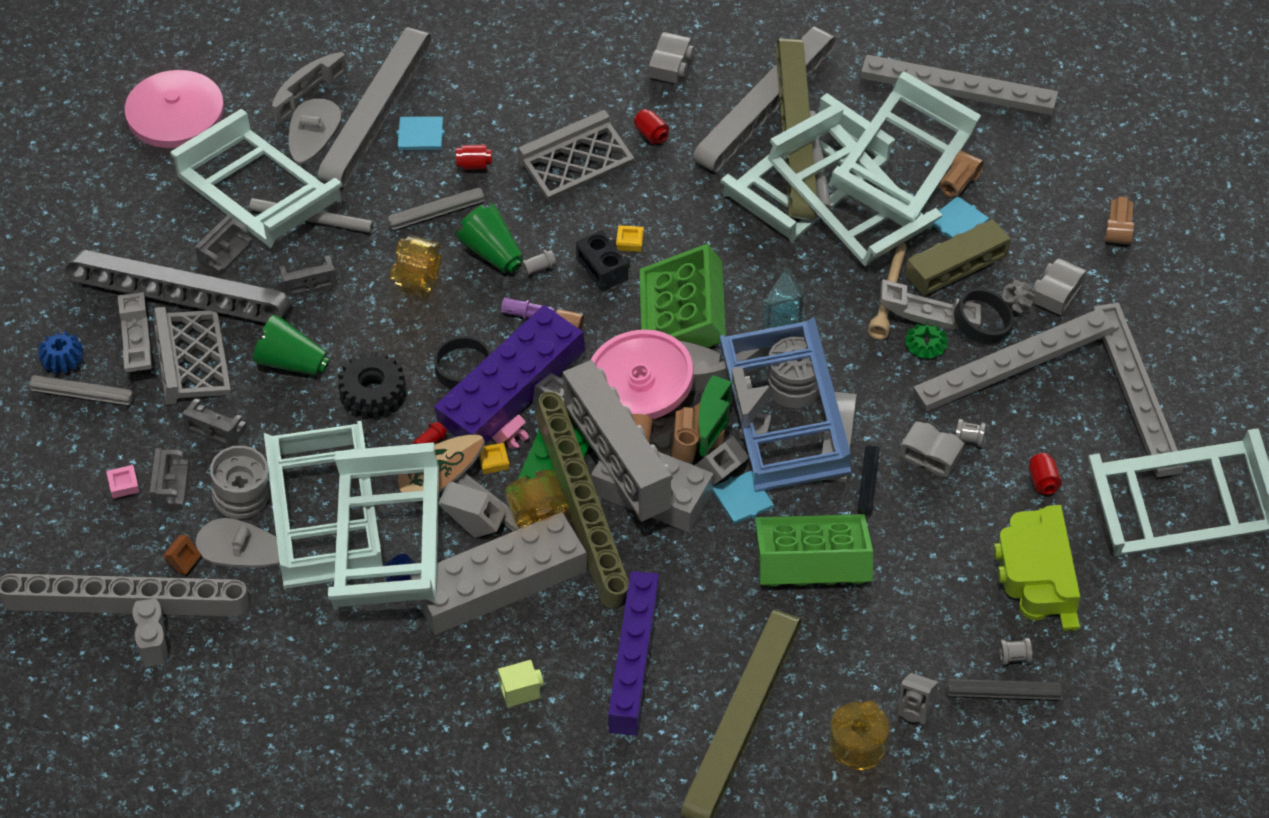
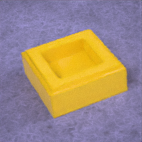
[616,225,644,252]
[479,443,510,474]

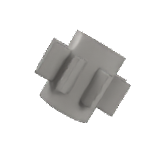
[1002,280,1035,314]

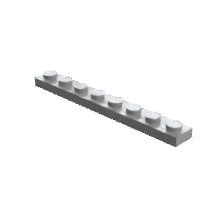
[861,55,1058,115]
[1093,303,1184,477]
[914,308,1114,412]

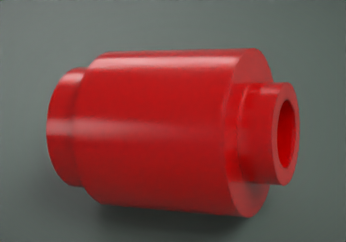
[634,109,669,144]
[456,145,492,170]
[1028,453,1062,495]

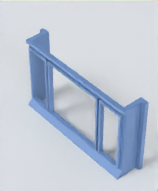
[719,317,851,492]

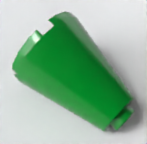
[455,203,523,273]
[252,315,330,376]

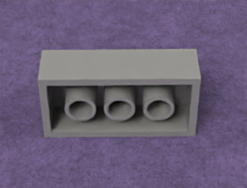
[591,452,714,533]

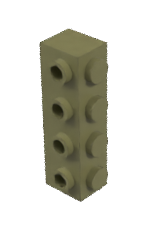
[906,219,1011,296]

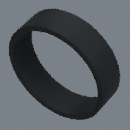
[954,288,1013,344]
[434,336,491,389]

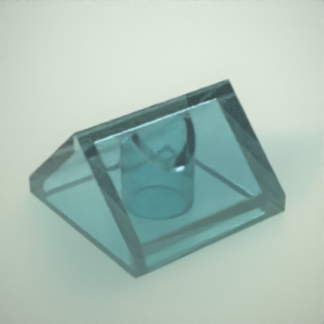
[763,267,804,330]

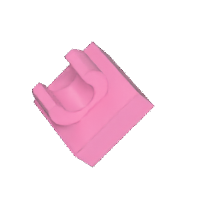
[492,414,529,450]

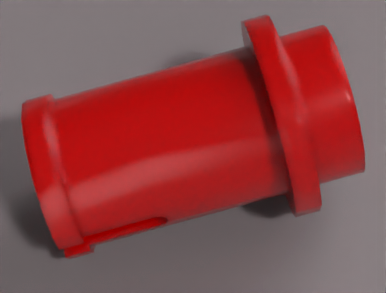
[412,421,447,445]

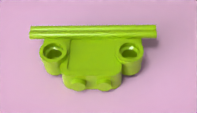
[993,505,1080,631]

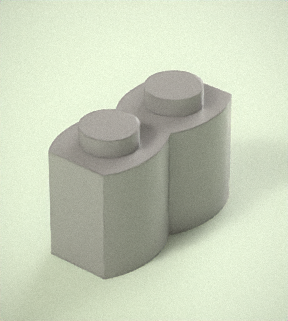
[649,32,695,84]
[1032,258,1087,315]
[900,422,964,477]
[133,598,168,667]

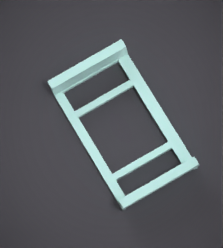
[828,71,981,227]
[721,93,895,243]
[768,103,942,266]
[170,109,342,248]
[264,421,383,589]
[1088,428,1269,556]
[328,443,439,610]

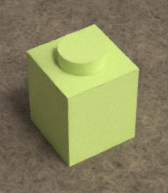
[498,660,544,708]

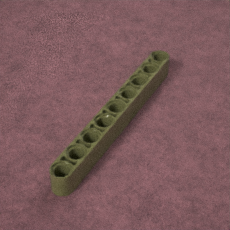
[776,38,817,220]
[535,391,629,609]
[681,609,802,818]

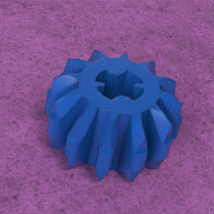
[38,331,84,376]

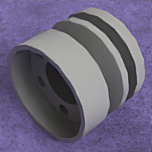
[767,337,820,408]
[210,446,269,519]

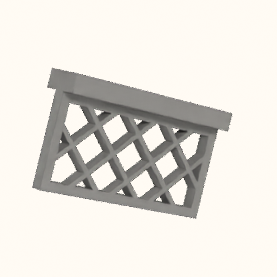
[517,110,634,201]
[154,307,231,405]

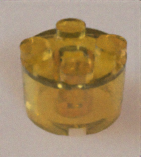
[390,235,442,293]
[505,470,569,528]
[829,701,890,770]

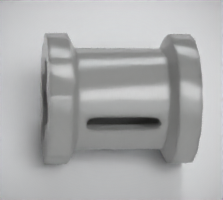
[956,419,986,447]
[999,638,1032,665]

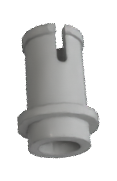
[522,250,557,276]

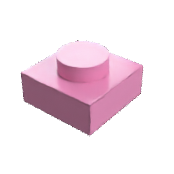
[106,465,139,498]

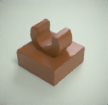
[162,535,202,575]

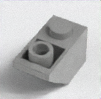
[694,436,749,484]
[438,482,506,538]
[898,673,938,724]

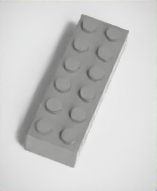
[563,360,673,522]
[410,512,587,635]

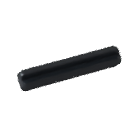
[857,445,880,516]

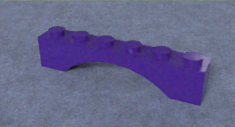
[608,571,659,736]

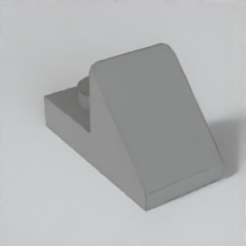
[732,367,770,428]

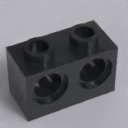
[576,230,630,291]

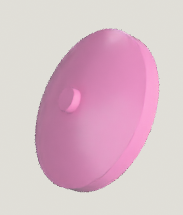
[125,70,224,148]
[591,330,694,419]

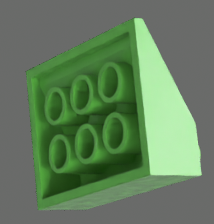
[640,244,726,348]
[755,514,873,587]

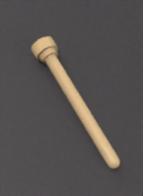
[868,243,907,340]

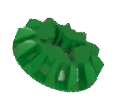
[905,322,948,358]

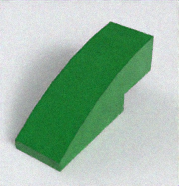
[698,375,732,457]

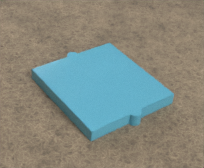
[396,117,445,150]
[933,197,989,239]
[713,471,774,524]

